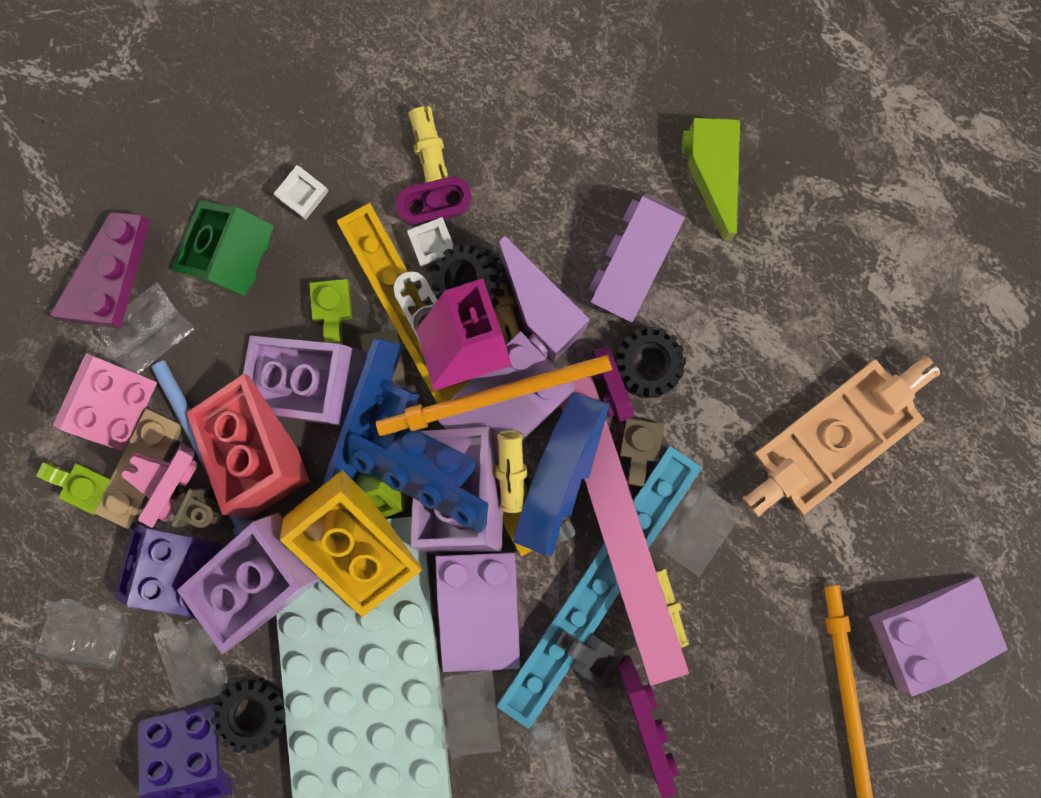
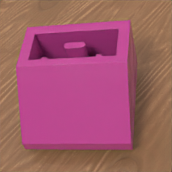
[417,278,512,391]

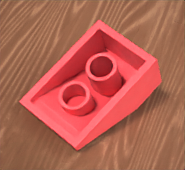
[186,374,310,519]

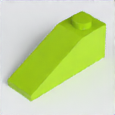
[682,118,740,241]

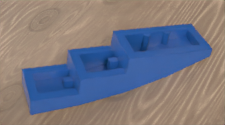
[513,392,610,555]

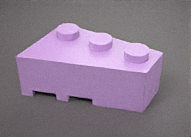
[589,192,687,322]

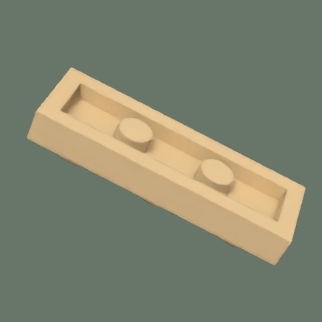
[94,409,183,529]

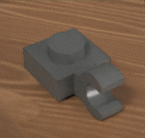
[556,630,625,687]

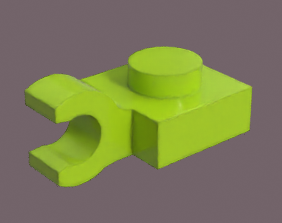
[309,279,352,345]
[36,462,111,515]

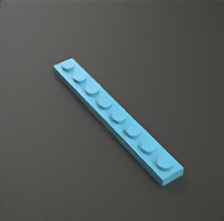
[497,446,702,729]

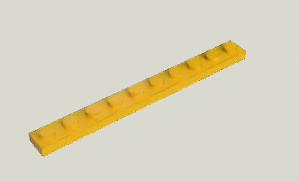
[337,203,533,557]

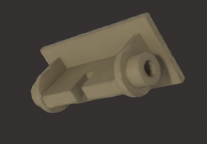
[172,488,227,528]

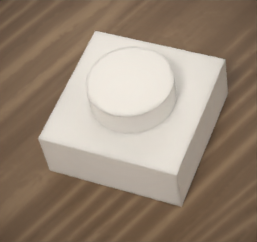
[273,165,329,220]
[407,217,454,268]

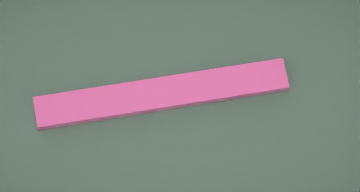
[561,376,690,686]

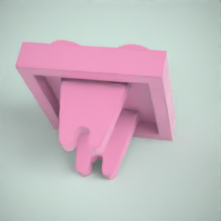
[53,353,157,452]
[122,443,197,528]

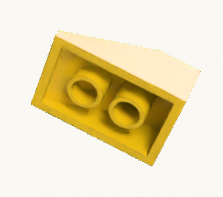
[280,470,422,617]

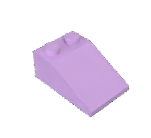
[499,236,590,362]
[438,332,575,465]
[243,336,368,426]
[411,427,503,555]
[177,512,320,654]
[436,551,520,672]
[869,576,1008,697]

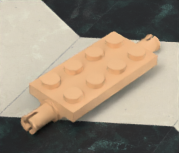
[742,356,940,518]

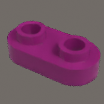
[396,177,472,226]
[590,345,634,422]

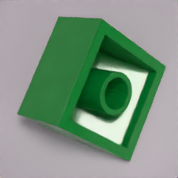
[171,200,274,296]

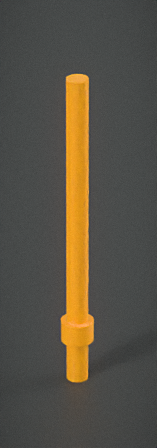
[376,355,612,436]
[824,584,873,798]

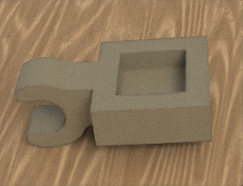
[619,419,664,488]

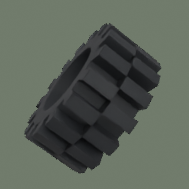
[432,244,507,308]
[615,327,686,398]
[211,677,286,754]

